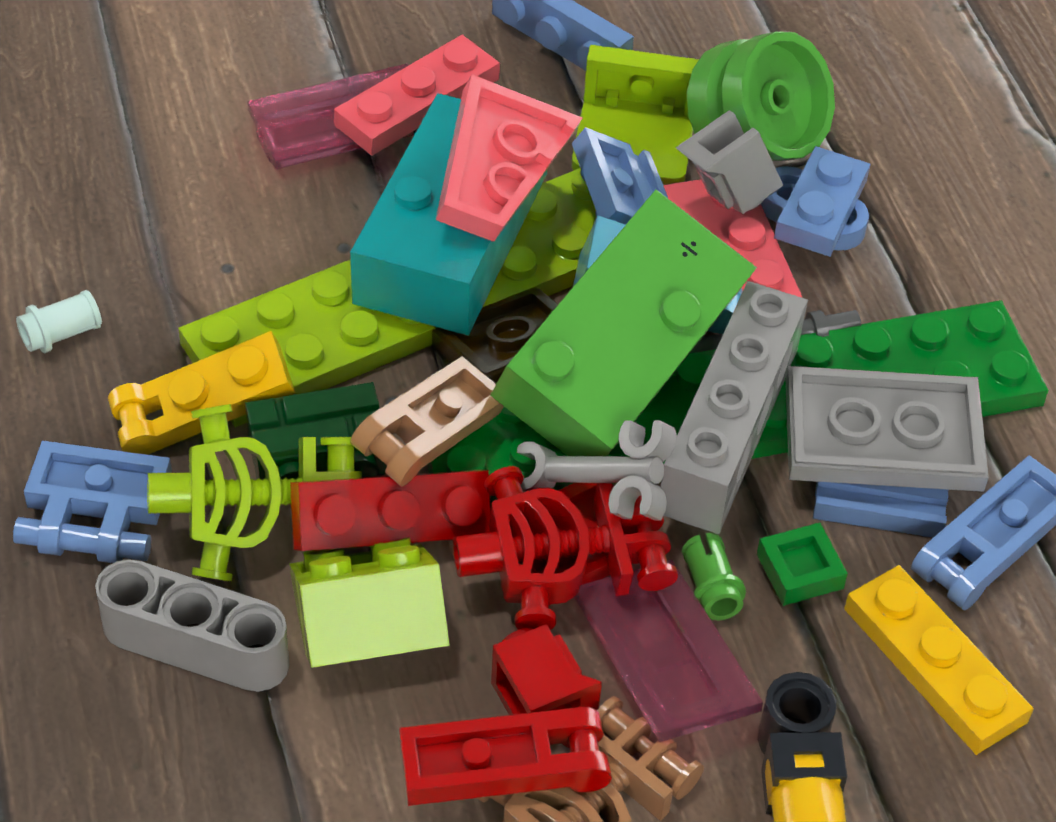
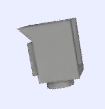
[676,110,783,214]

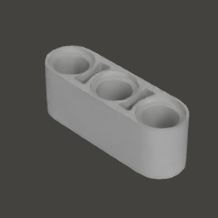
[95,559,290,692]

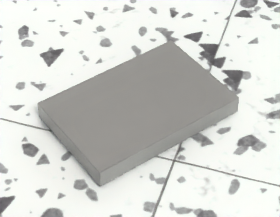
[785,366,989,492]

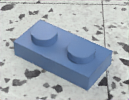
[774,146,871,257]

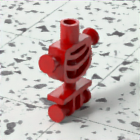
[453,466,678,630]

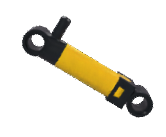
[756,672,847,822]

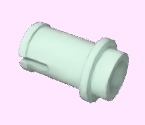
[16,290,102,353]

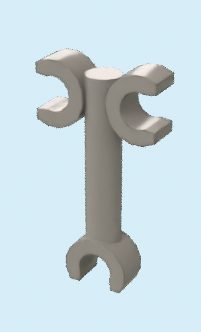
[517,421,677,520]

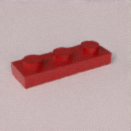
[290,470,491,551]

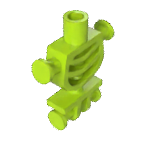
[147,404,362,581]

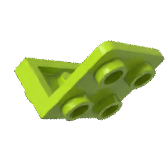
[571,45,699,185]

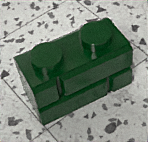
[245,382,387,480]

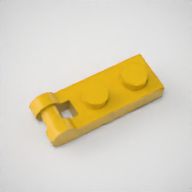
[108,331,296,455]

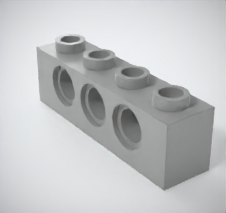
[661,281,808,534]

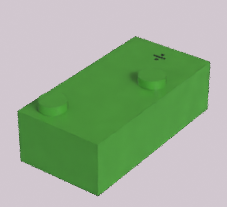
[490,189,757,456]

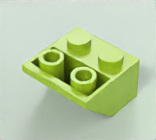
[289,537,450,668]

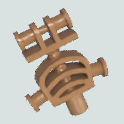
[476,696,704,822]

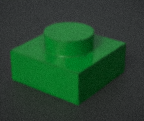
[757,522,848,606]

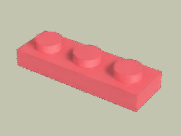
[334,34,500,156]

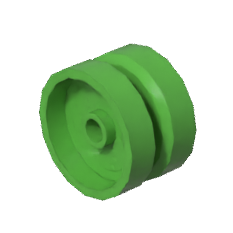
[687,31,835,161]

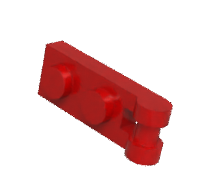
[399,707,612,806]

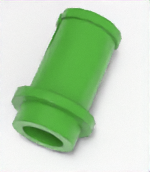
[682,533,746,621]

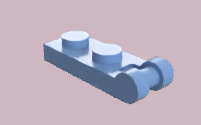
[911,455,1056,610]

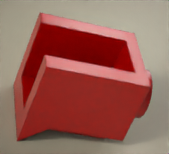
[491,624,602,715]

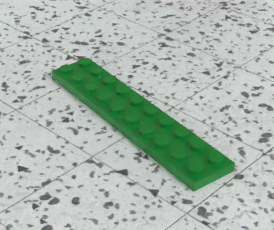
[427,300,1049,507]

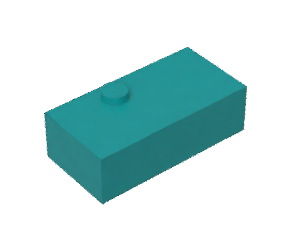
[350,93,547,336]

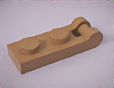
[350,356,504,486]

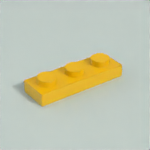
[844,565,1034,755]

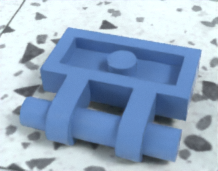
[13,441,172,563]

